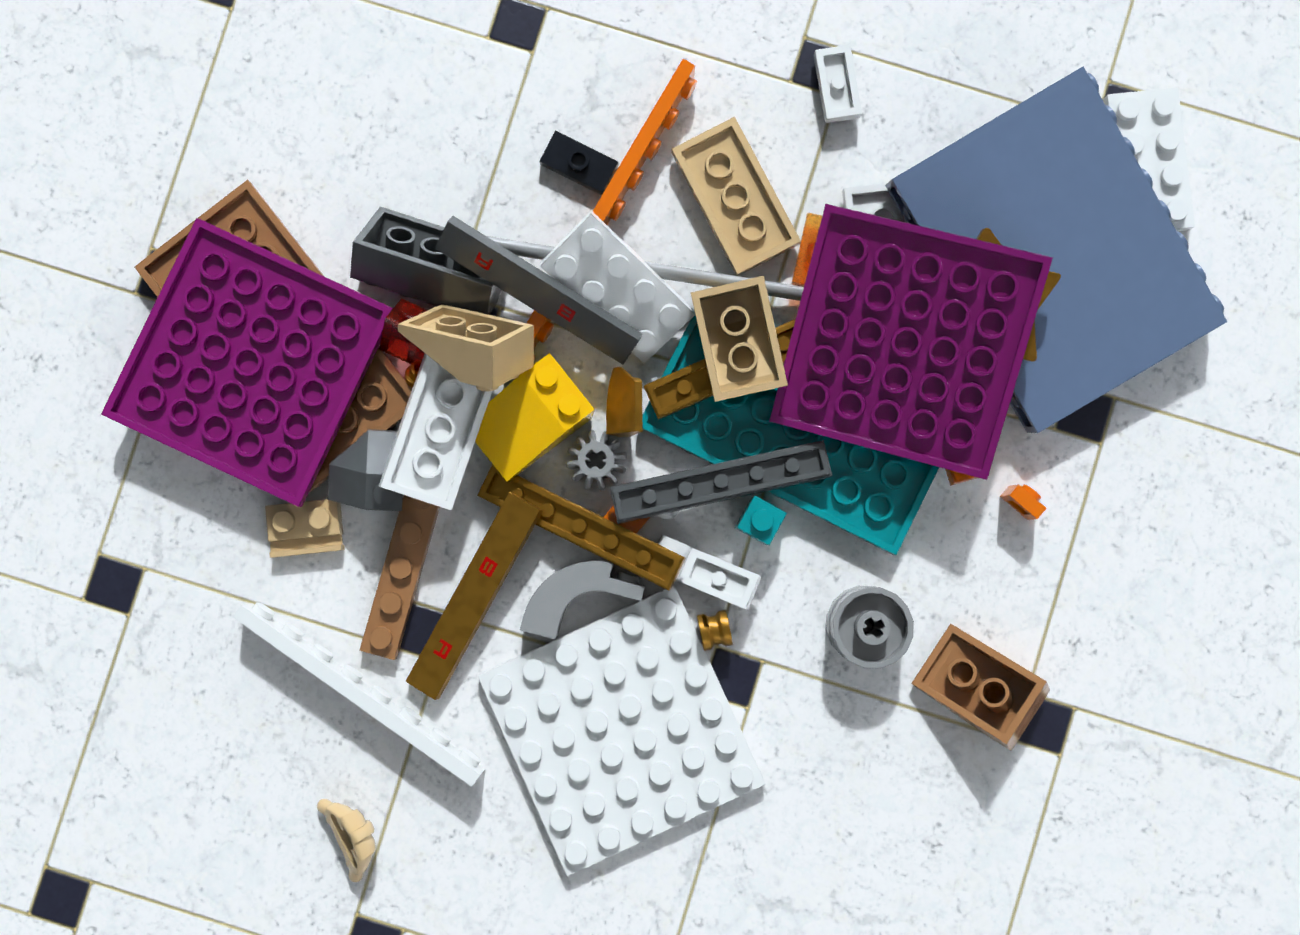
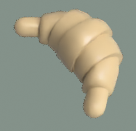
[317,799,375,882]

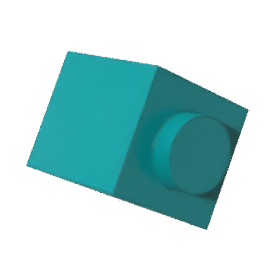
[735,495,787,545]

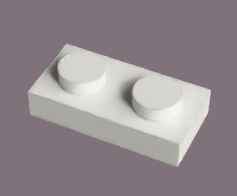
[814,44,862,123]

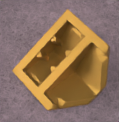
[606,367,643,437]

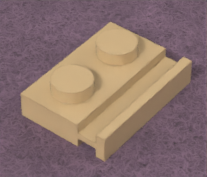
[265,499,345,558]

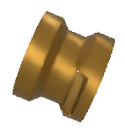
[697,610,733,651]

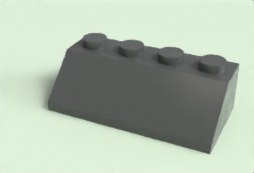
[350,206,501,315]

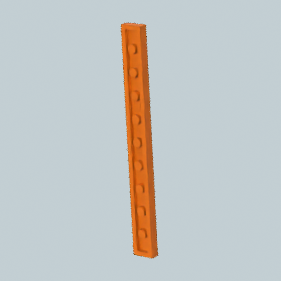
[527,59,697,360]

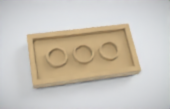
[671,116,801,276]

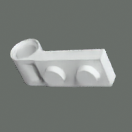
[658,535,761,610]

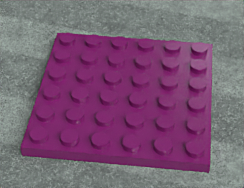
[770,204,1053,480]
[101,217,396,507]

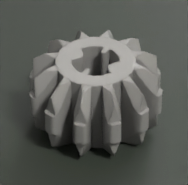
[566,430,627,491]

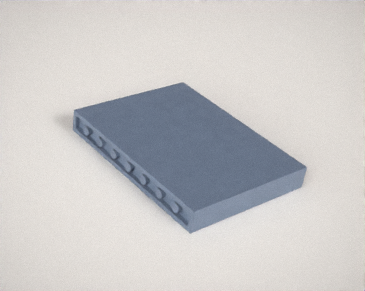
[885,66,1228,433]

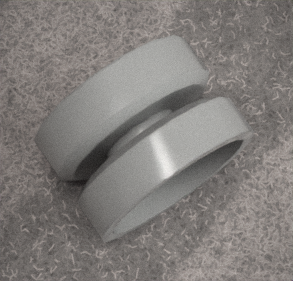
[826,585,914,668]

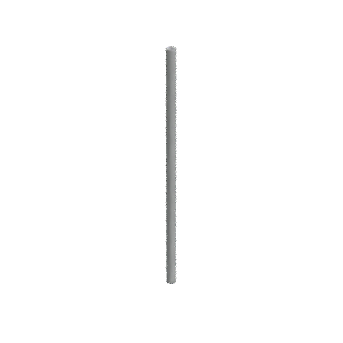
[487,236,804,301]

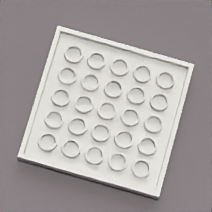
[478,585,766,876]

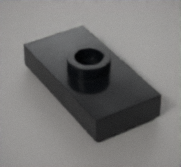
[539,130,619,195]

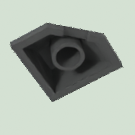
[328,429,403,511]

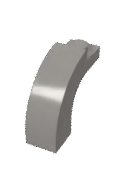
[520,560,645,639]

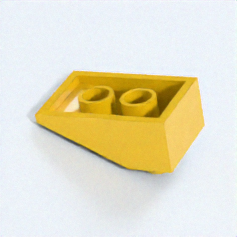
[475,353,595,483]

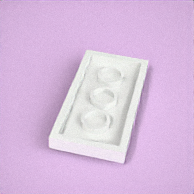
[1103,87,1195,231]
[540,210,695,364]
[379,353,492,510]

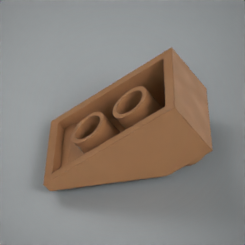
[911,623,1050,751]

